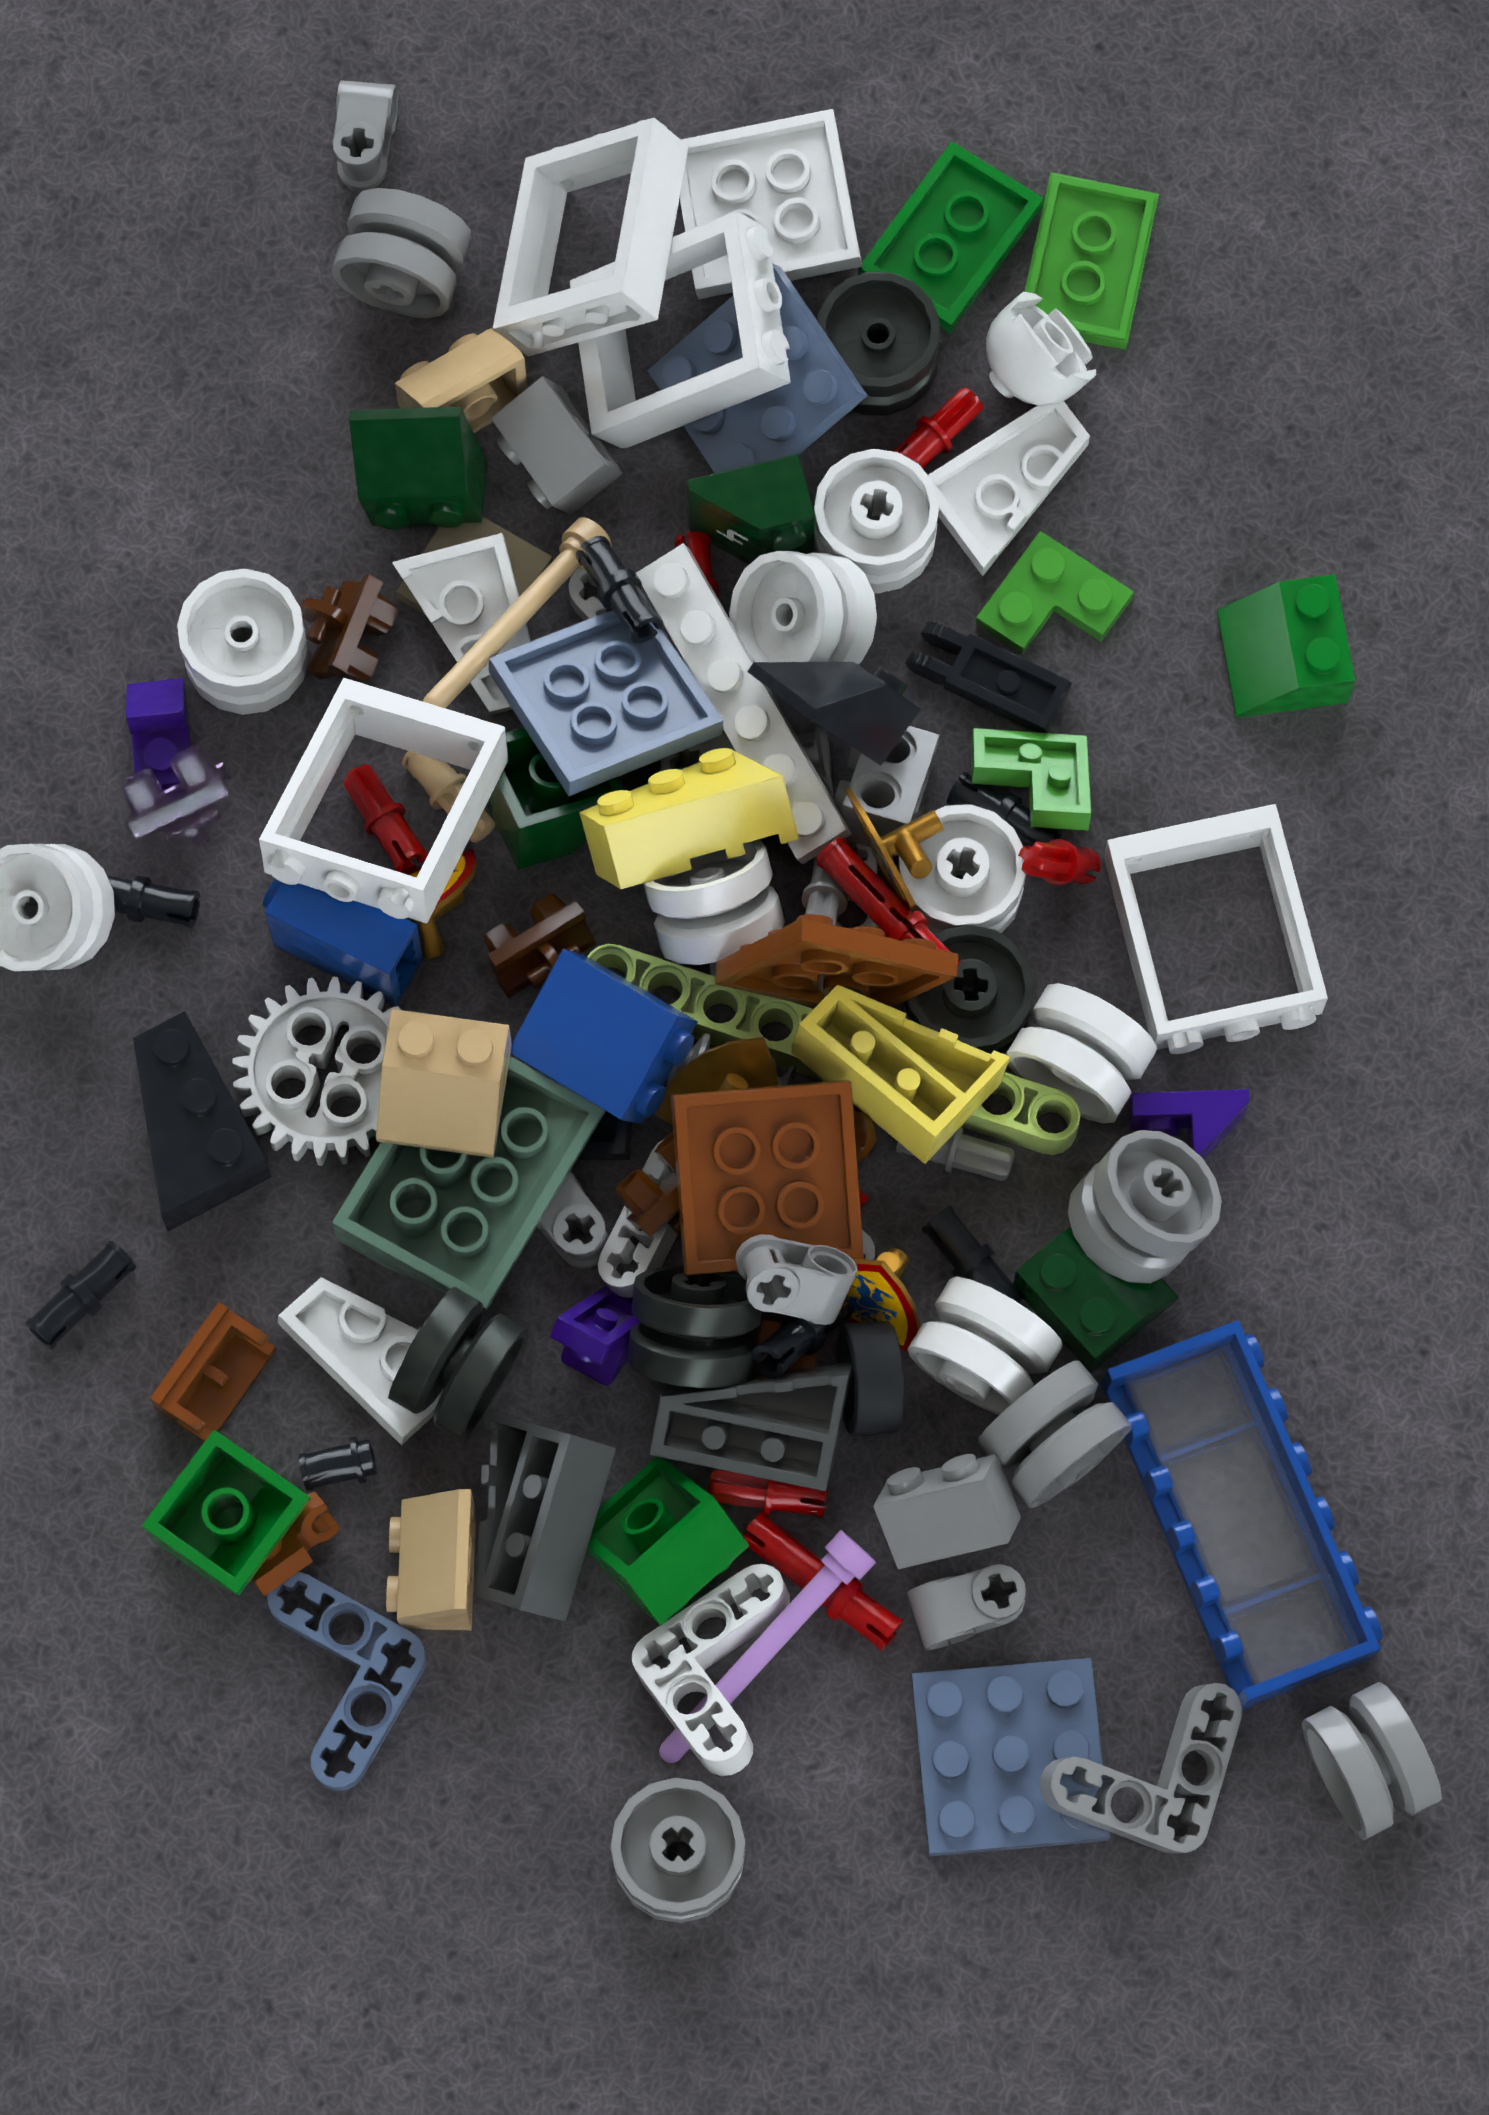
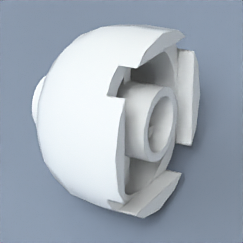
[986,292,1096,406]

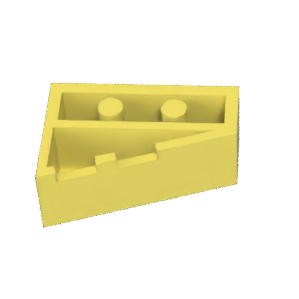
[579,748,799,889]
[791,984,1011,1164]

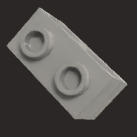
[834,726,940,856]

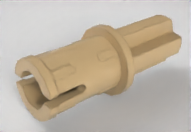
[402,751,495,843]

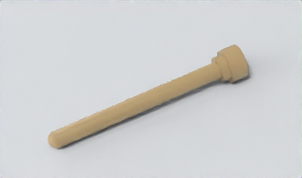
[423,517,612,709]

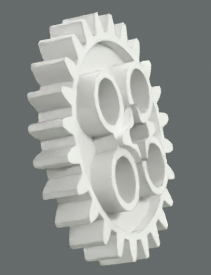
[232,977,401,1166]

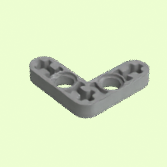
[1039,1683,1242,1854]

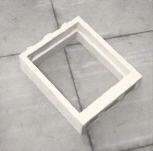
[493,118,689,357]
[570,211,791,448]
[259,678,508,923]
[1104,804,1328,1054]

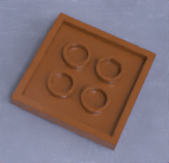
[715,914,958,1007]
[671,1080,864,1275]

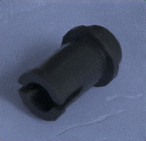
[299,1436,377,1491]

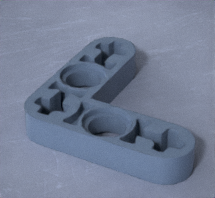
[267,1572,426,1791]

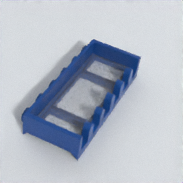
[1100,1320,1383,1711]

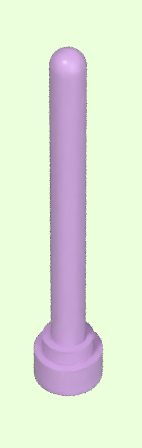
[659,1530,876,1763]

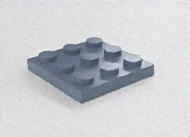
[647,263,868,473]
[489,610,724,796]
[911,1658,1111,1857]

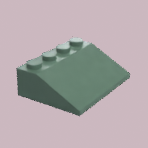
[332,1056,606,1311]

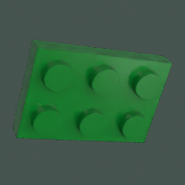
[858,141,1044,334]

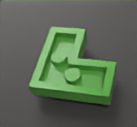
[976,531,1134,655]
[971,728,1091,831]

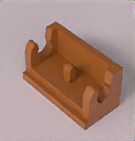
[150,1302,277,1443]

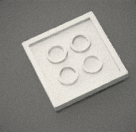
[680,109,862,299]

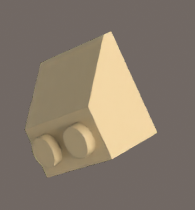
[395,328,527,433]
[376,1009,512,1158]
[386,1489,476,1631]

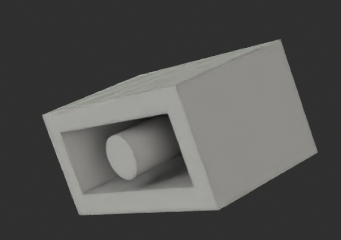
[491,376,623,515]
[873,1454,1021,1569]

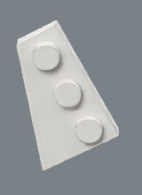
[928,401,1090,576]
[392,533,531,715]
[278,1277,444,1445]

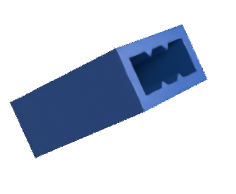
[263,878,423,1007]
[511,949,698,1124]

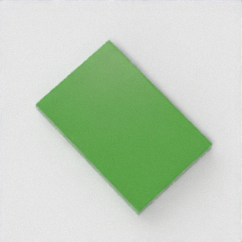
[1024,172,1159,350]

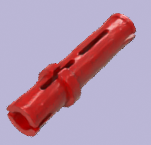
[816,837,960,965]
[742,1512,904,1651]

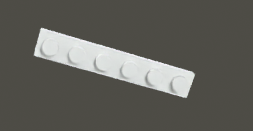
[636,543,852,864]

